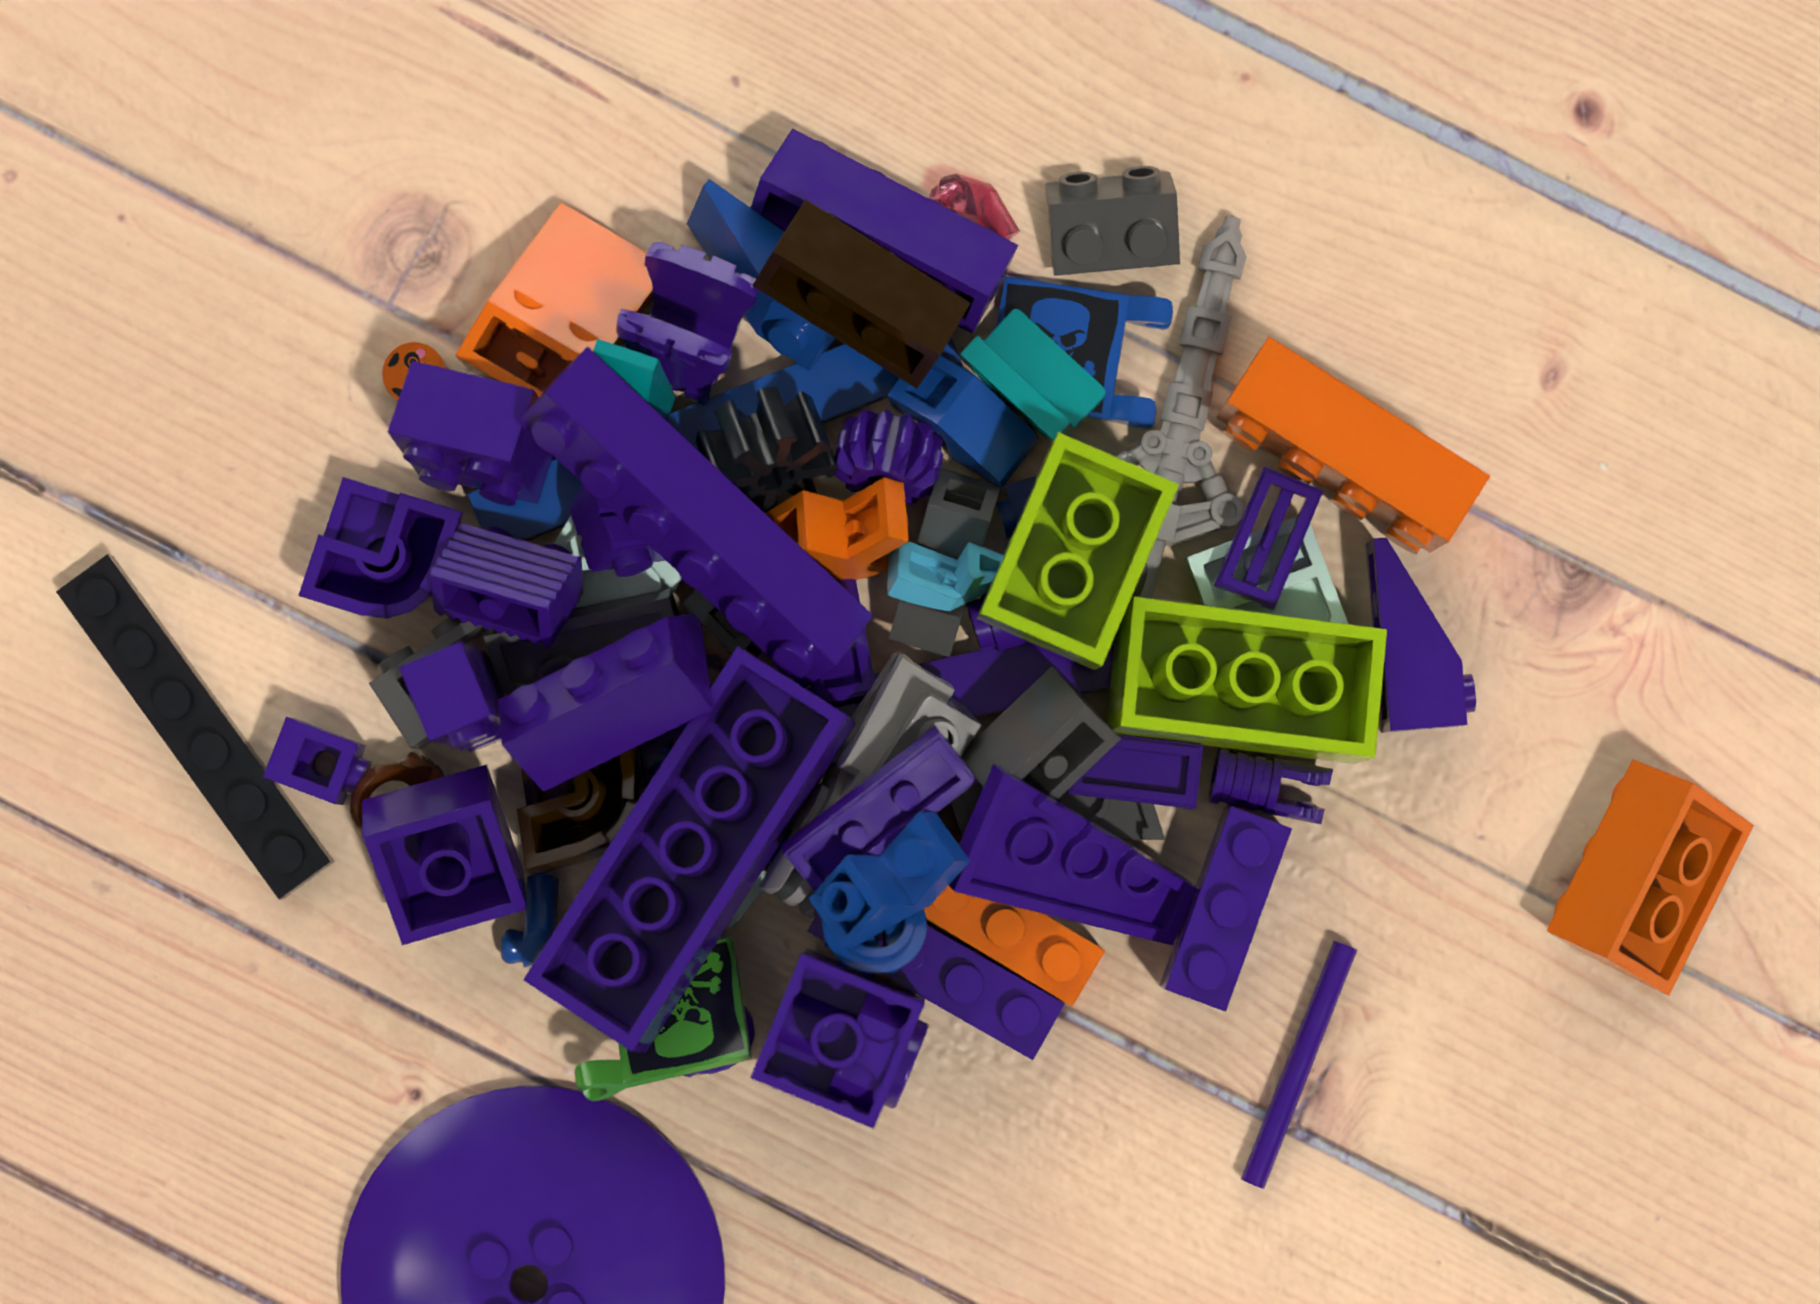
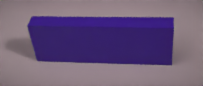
[780,726,978,891]

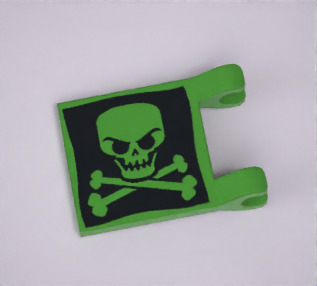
[575,937,752,1101]

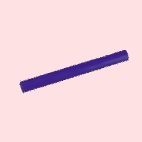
[1241,941,1357,1189]

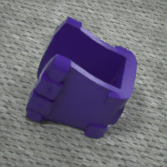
[616,242,759,404]

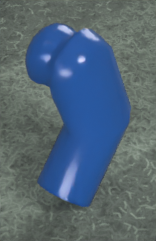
[501,874,559,968]

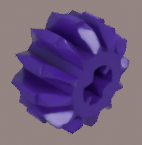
[834,409,944,504]

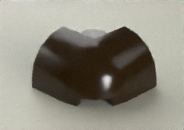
[517,746,645,874]

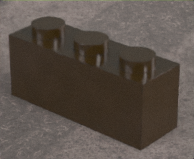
[752,199,970,389]

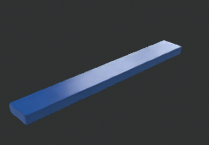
[468,337,963,541]

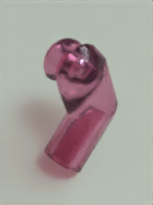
[929,173,1020,240]

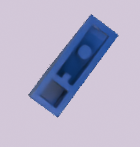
[687,179,835,371]

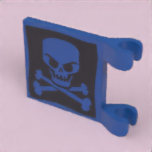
[987,276,1173,429]

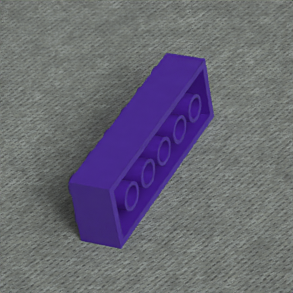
[523,646,856,1053]

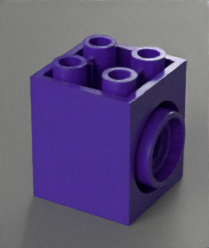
[750,949,929,1129]

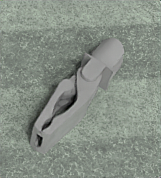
[758,652,955,919]

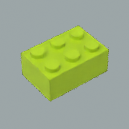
[976,432,1179,670]

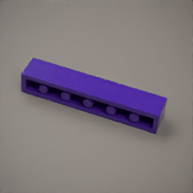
[517,347,873,688]

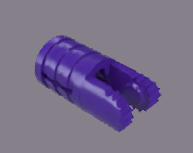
[1208,747,1333,825]

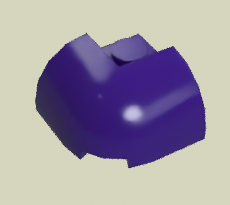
[298,477,463,619]

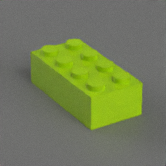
[1106,597,1387,764]

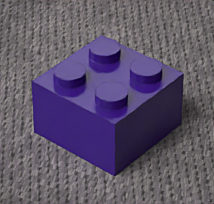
[388,361,553,506]
[362,764,527,945]

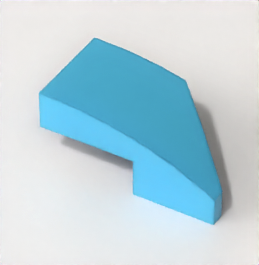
[887,541,1003,611]

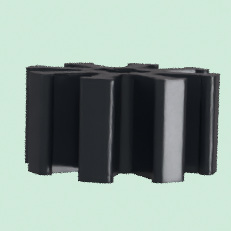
[696,387,838,513]

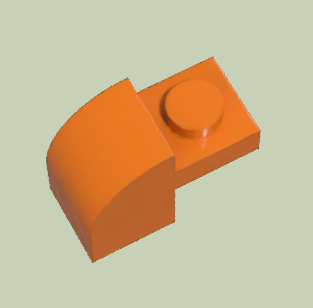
[765,478,909,580]

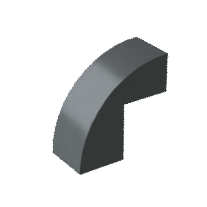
[889,468,1000,657]

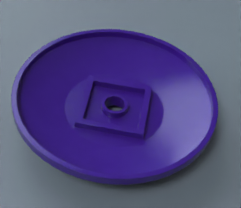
[341,1085,726,1304]

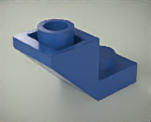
[887,355,1039,488]
[809,811,970,949]

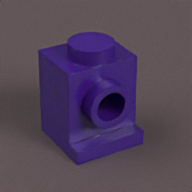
[263,717,371,805]

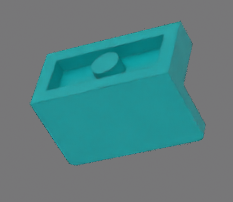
[960,309,1106,443]

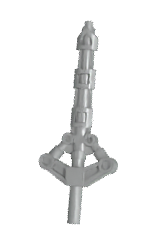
[1116,216,1247,599]

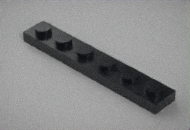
[56,554,335,900]

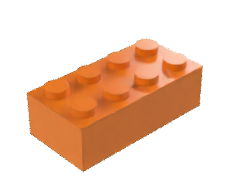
[1216,336,1490,554]

